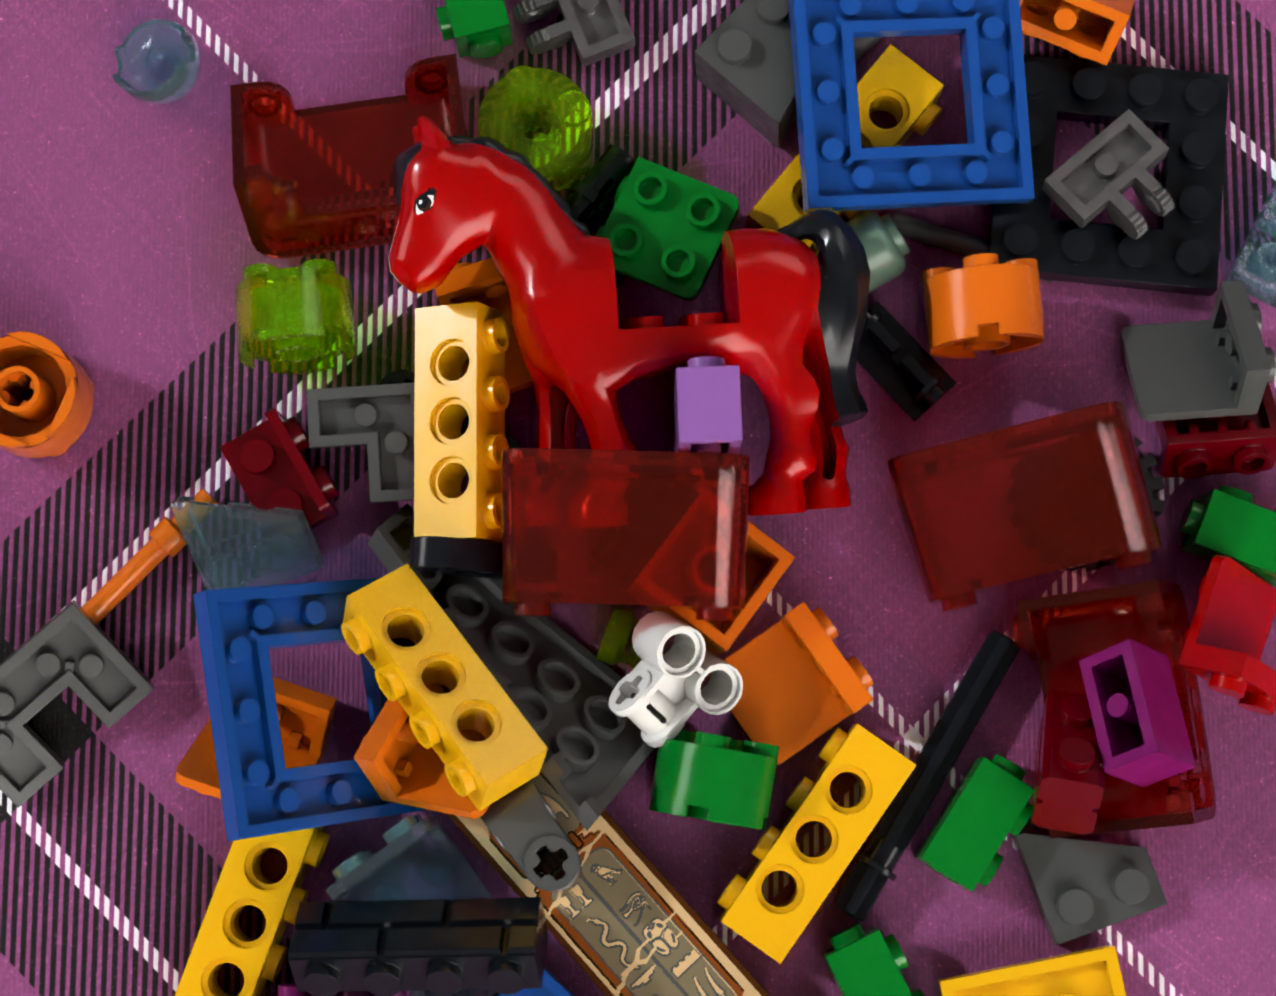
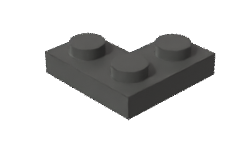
[306,382,414,503]

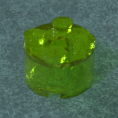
[477,65,594,191]
[235,259,356,374]

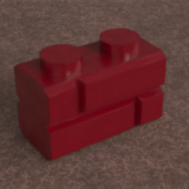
[1031,691,1105,835]

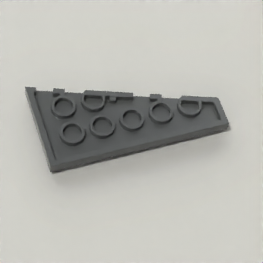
[368,504,666,831]

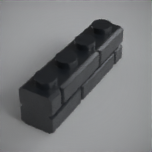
[288,897,548,996]

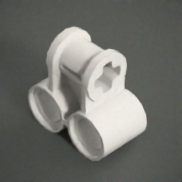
[608,611,743,748]

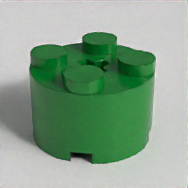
[649,730,779,830]

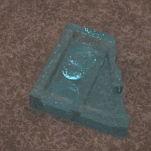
[170,496,325,590]

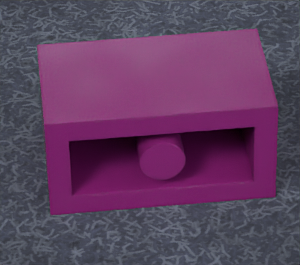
[1079,639,1196,787]

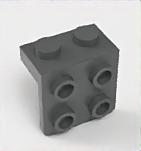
[1120,280,1276,422]

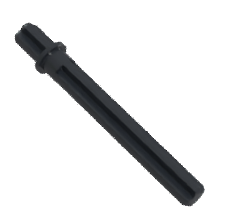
[835,631,1019,921]

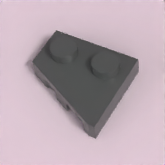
[1012,833,1168,945]

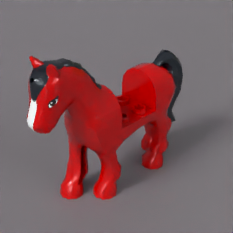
[388,115,870,530]

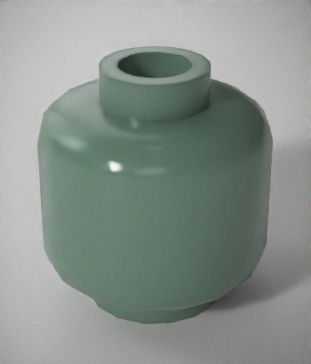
[846,210,911,293]

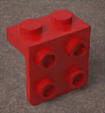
[1178,555,1276,715]

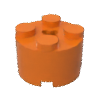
[921,253,1045,359]
[0,331,94,458]

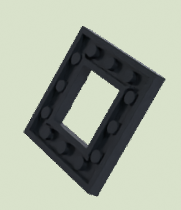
[987,54,1229,296]

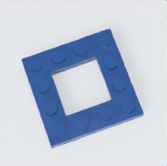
[788,0,1035,213]
[193,578,427,842]

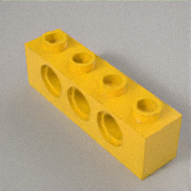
[745,44,944,253]
[414,301,510,544]
[341,563,548,811]
[717,723,917,964]
[175,826,330,996]

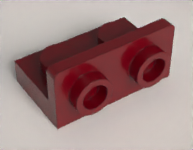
[1155,383,1276,479]
[220,408,340,548]

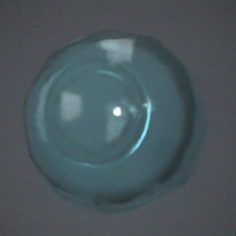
[113,19,201,105]

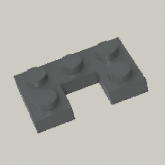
[0,600,154,808]

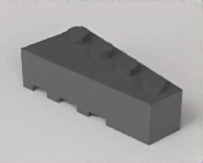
[694,0,796,149]

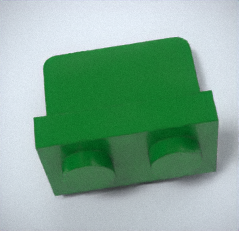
[595,156,740,301]

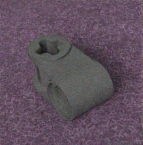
[481,780,581,892]

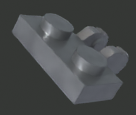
[512,0,635,67]
[1042,109,1175,240]

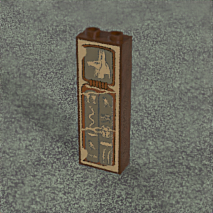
[447,770,771,996]

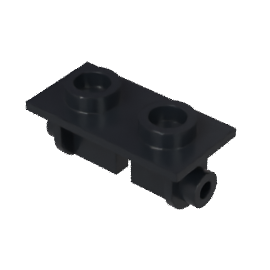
[857,301,956,422]

